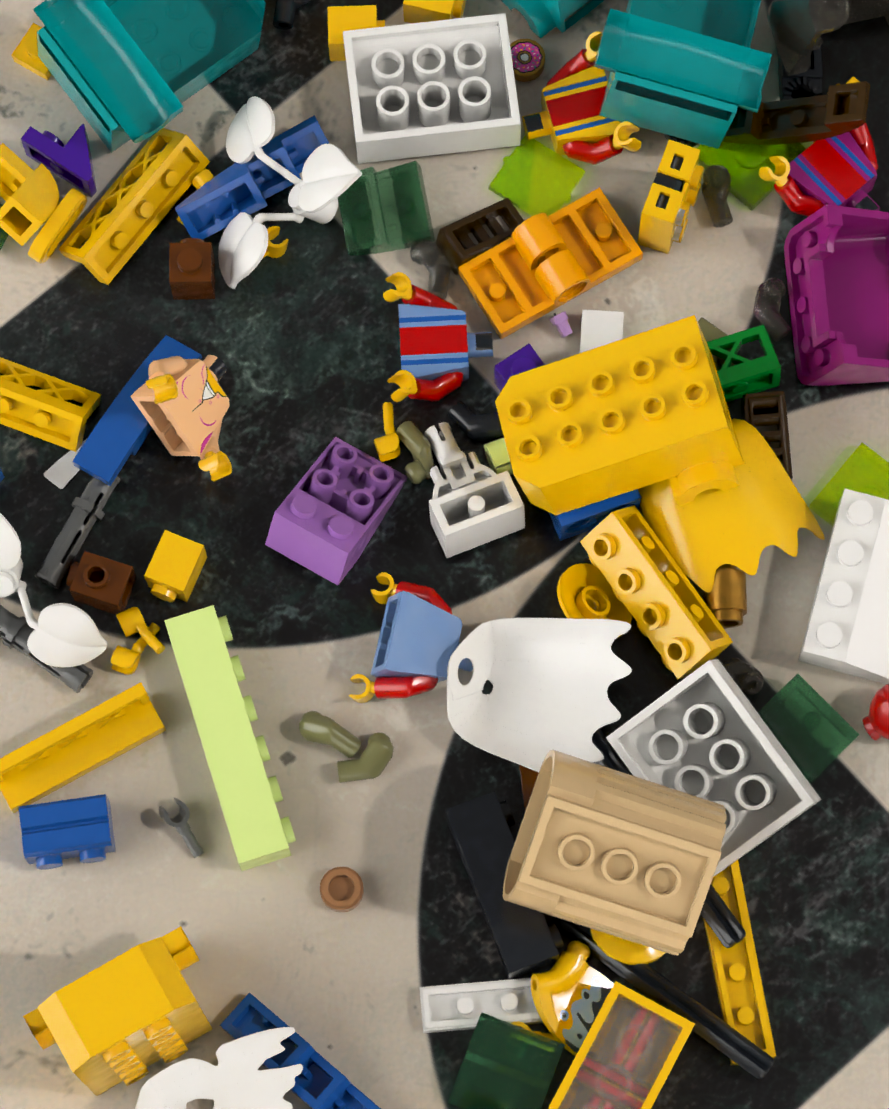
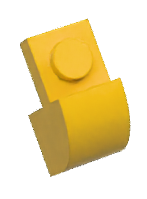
[0,143,59,246]

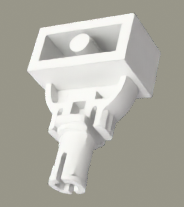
[424,422,525,558]

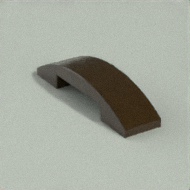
[722,81,870,145]

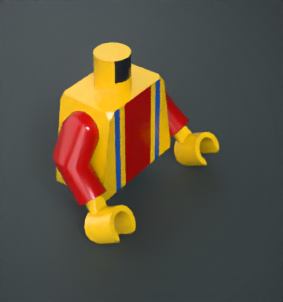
[522,31,641,165]

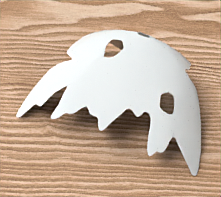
[135,1027,303,1109]

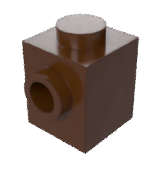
[169,238,215,300]
[67,551,137,615]

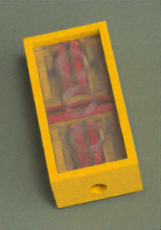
[548,981,695,1109]

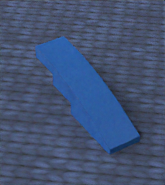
[175,115,330,240]
[72,335,202,486]
[220,992,381,1109]

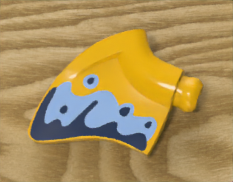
[530,940,614,1060]

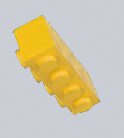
[580,505,733,679]

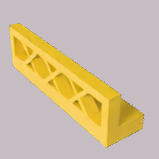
[58,128,210,285]
[0,357,101,452]
[0,682,166,814]

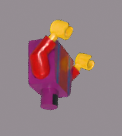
[759,123,880,217]

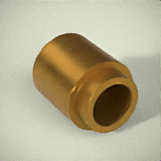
[703,564,747,628]

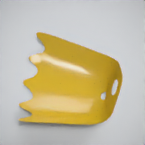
[638,418,825,593]

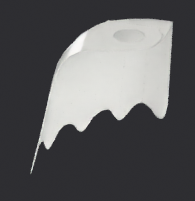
[447,618,632,772]

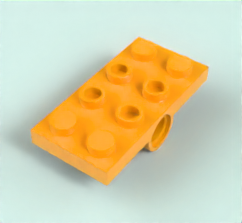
[458,187,643,339]

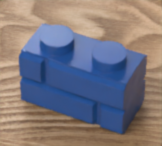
[19,794,116,870]

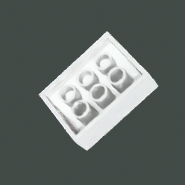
[343,13,521,164]
[798,488,889,684]
[606,659,822,877]

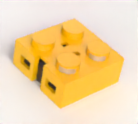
[637,140,705,254]

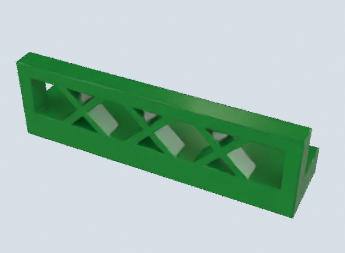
[707,324,781,402]

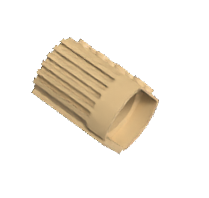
[503,750,726,956]

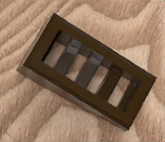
[435,198,524,275]
[741,391,793,480]

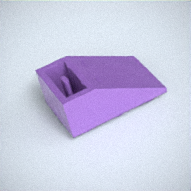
[265,437,407,586]

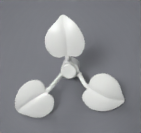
[218,96,362,289]
[0,513,108,668]

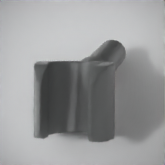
[159,798,204,858]

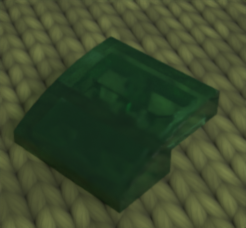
[338,161,435,256]
[758,674,859,784]
[448,1013,565,1109]

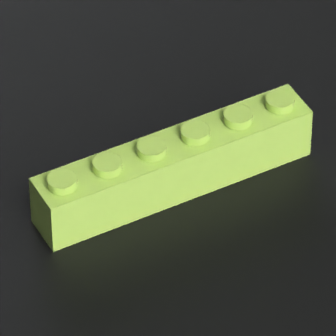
[164,605,296,871]

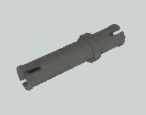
[34,476,121,589]
[0,604,93,693]

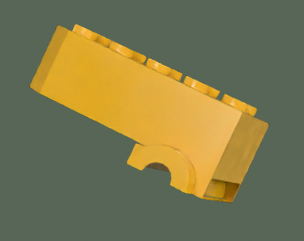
[495,315,745,515]
[23,926,213,1096]

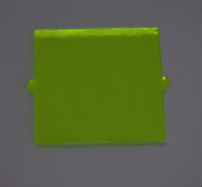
[488,135,586,216]

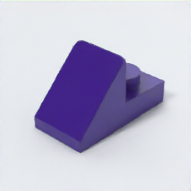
[21,124,97,197]

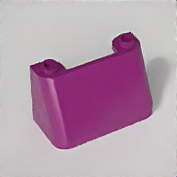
[784,204,889,386]

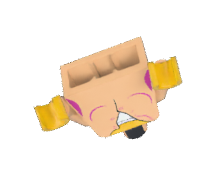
[130,355,232,482]

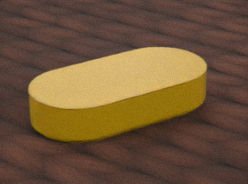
[28,188,87,264]

